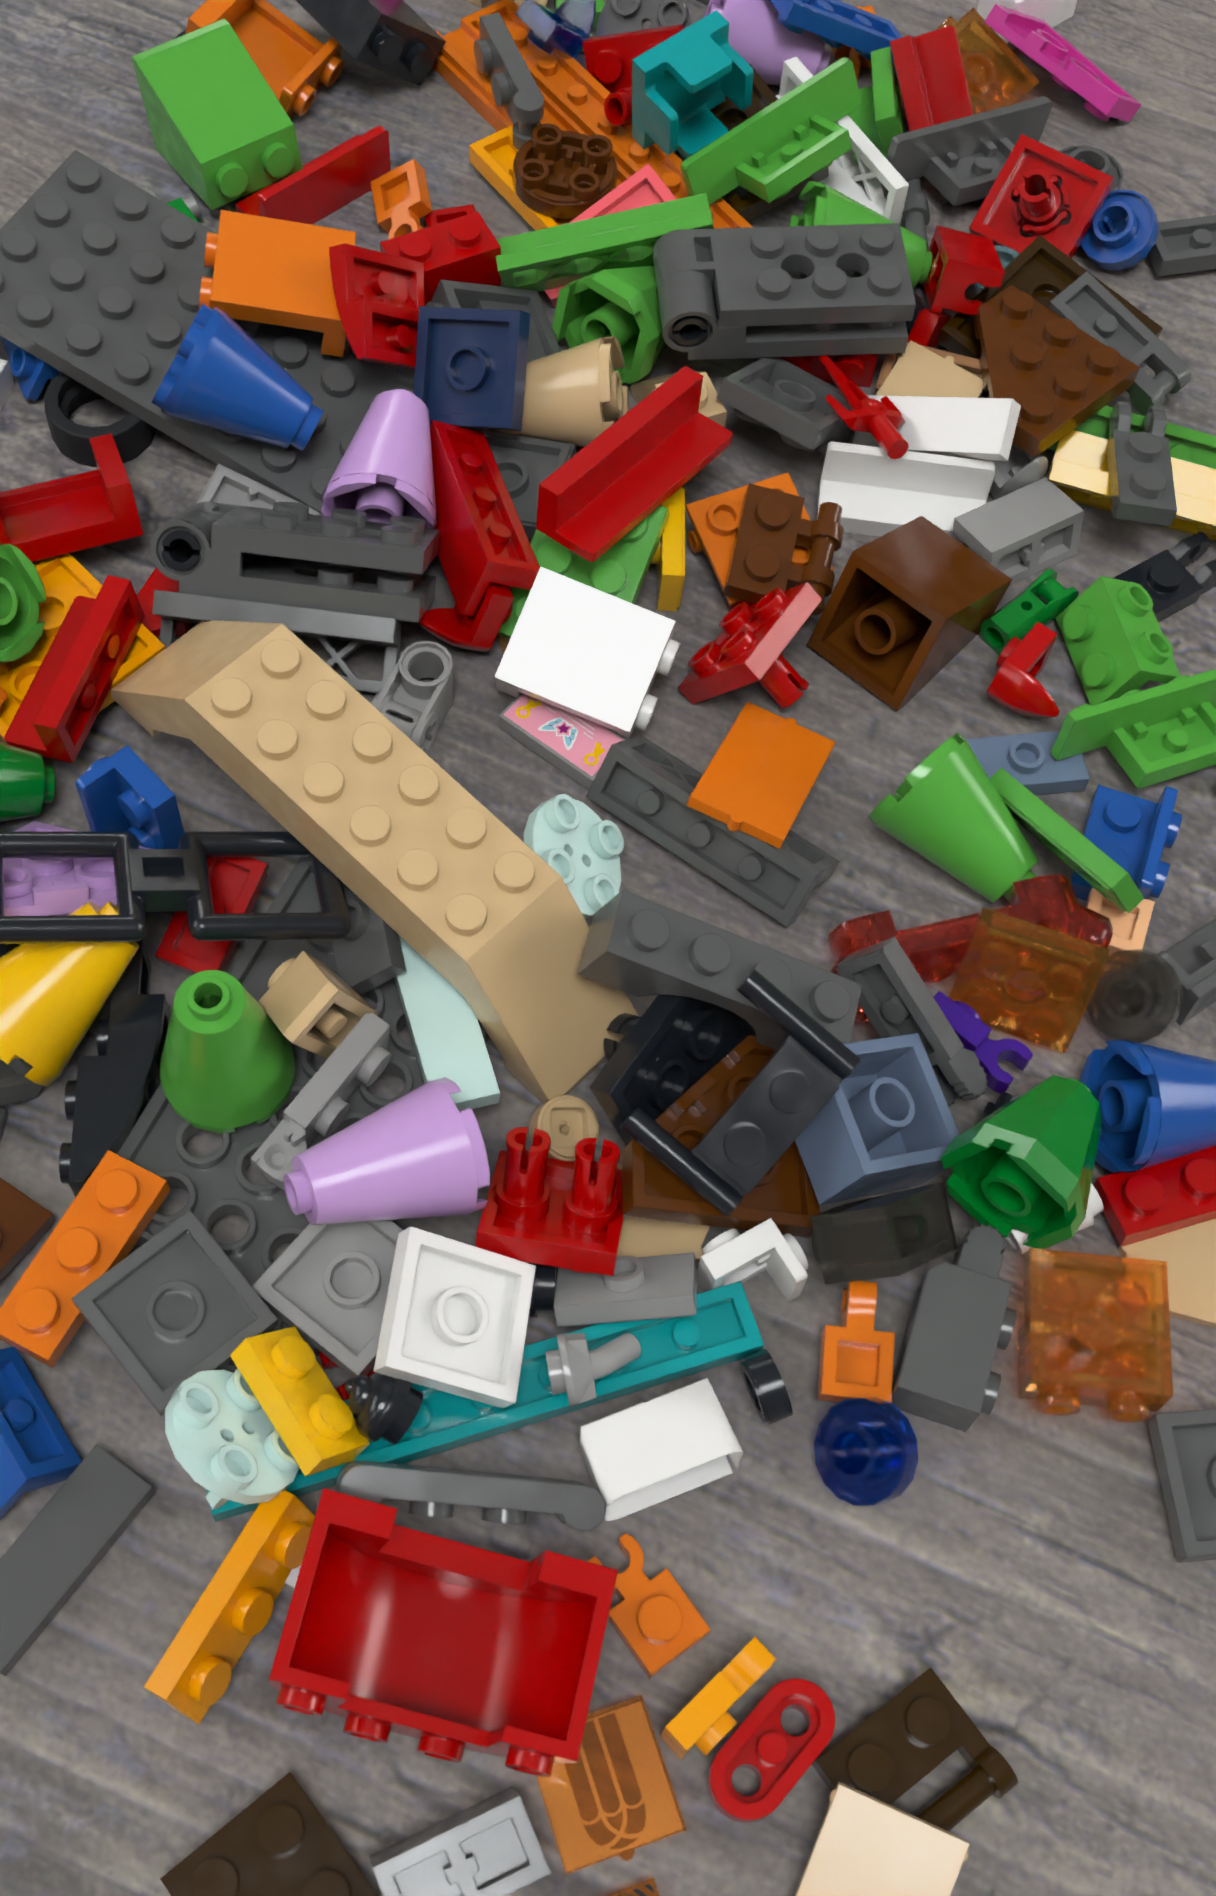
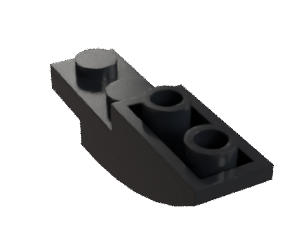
[59,939,171,1197]

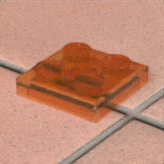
[948,907,1110,1053]

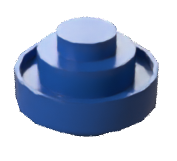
[1081,190,1159,270]

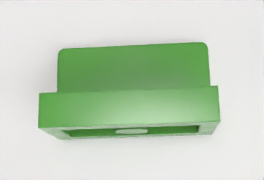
[848,46,904,167]

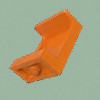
[185,0,345,119]
[199,210,356,357]

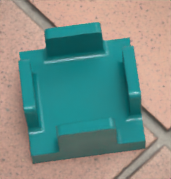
[632,10,754,159]

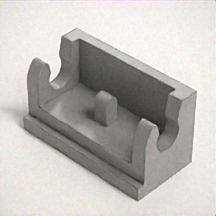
[953,477,1084,586]

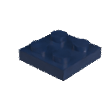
[413,306,530,431]

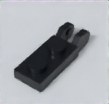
[1114,532,1216,623]

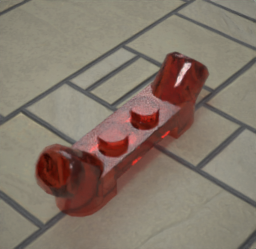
[827,874,1113,1023]

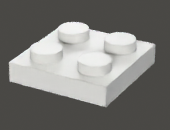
[373,1226,536,1408]

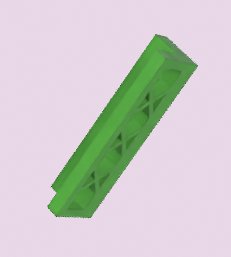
[496,193,714,292]

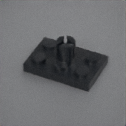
[589,995,756,1146]

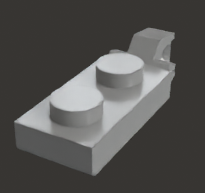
[251,1012,392,1190]

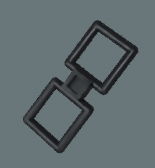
[0,831,351,944]

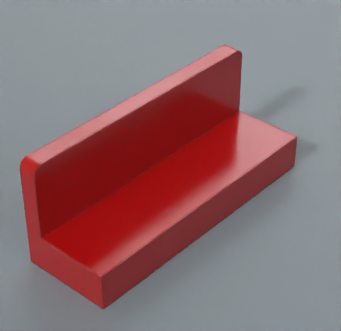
[236,125,391,225]
[4,575,145,763]

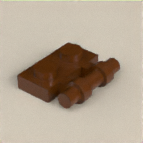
[723,483,844,615]

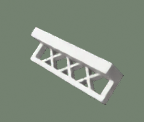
[776,57,909,223]

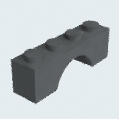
[577,890,862,1050]

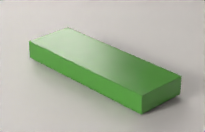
[990,767,1144,914]

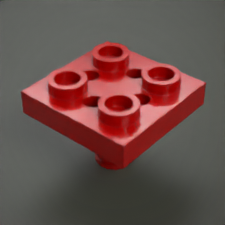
[969,134,1114,259]
[678,582,822,709]

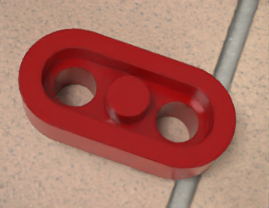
[707,1678,835,1823]

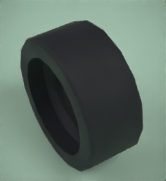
[44,372,157,468]

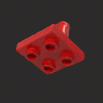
[475,1127,625,1276]

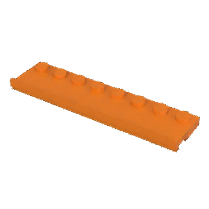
[432,0,752,229]

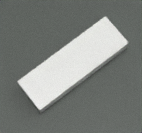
[852,395,1021,461]

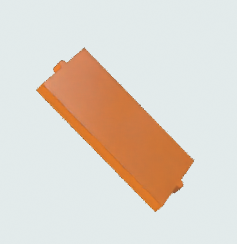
[686,701,836,849]

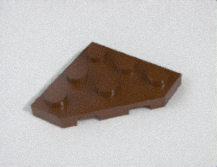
[974,285,1140,458]
[621,1035,821,1238]

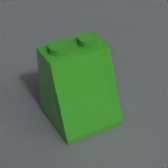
[131,18,303,210]

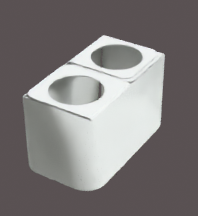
[579,1378,743,1521]

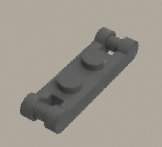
[335,1460,606,1532]

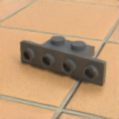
[886,96,1053,206]

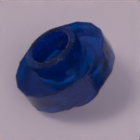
[814,1397,919,1506]

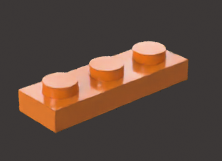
[0,1150,171,1368]

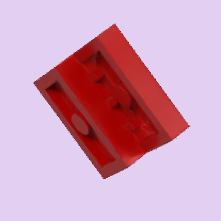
[329,243,425,370]

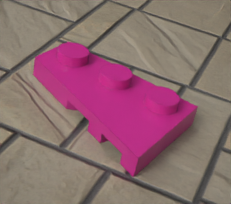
[984,4,1142,122]

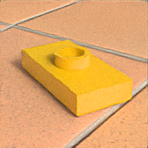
[651,487,685,612]

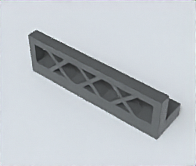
[152,590,403,694]
[586,735,840,927]

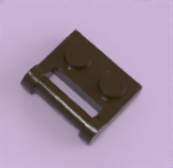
[812,1667,1018,1832]

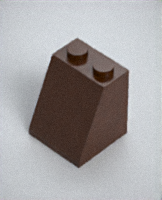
[807,516,1013,711]

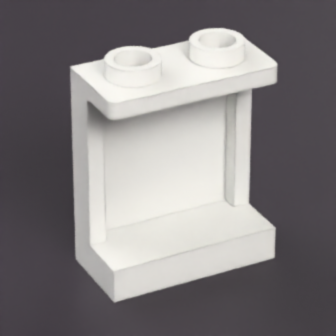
[494,567,681,739]

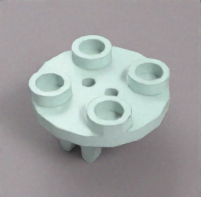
[524,794,624,918]
[165,1369,299,1510]

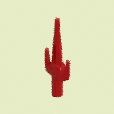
[818,356,909,459]

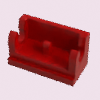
[923,225,1005,315]

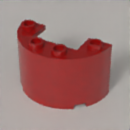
[268,1488,618,1777]

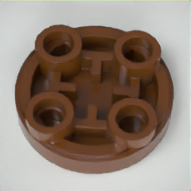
[513,123,617,219]

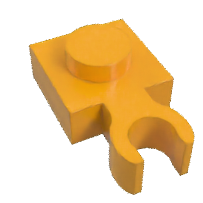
[660,1637,776,1760]

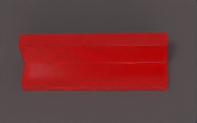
[536,366,733,562]
[430,420,540,617]

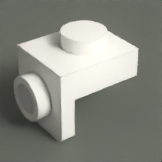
[697,1218,808,1302]

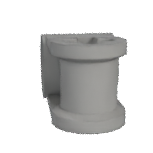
[371,641,455,754]

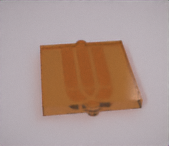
[535,1695,687,1875]

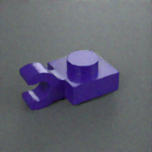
[933,991,1033,1094]

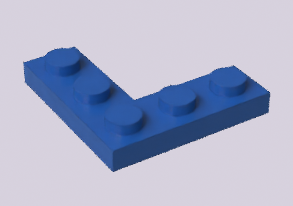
[768,0,902,61]

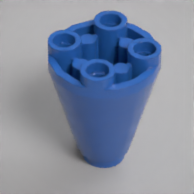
[151,304,324,451]

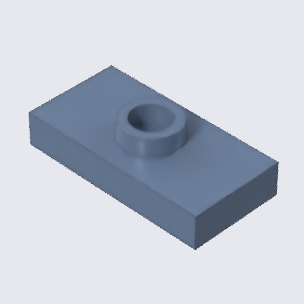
[966,731,1090,795]

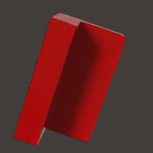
[890,26,974,131]

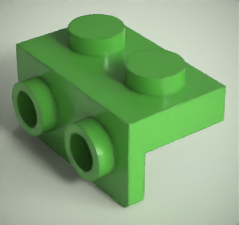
[1056,576,1180,705]

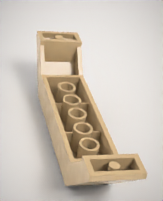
[111,620,638,1103]

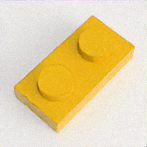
[230,1326,370,1477]

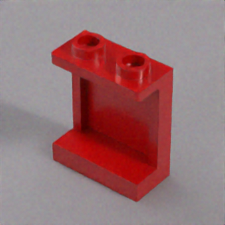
[0,433,144,562]

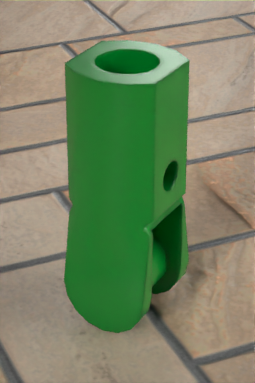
[980,568,1079,655]

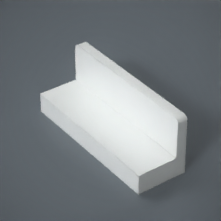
[815,442,996,548]

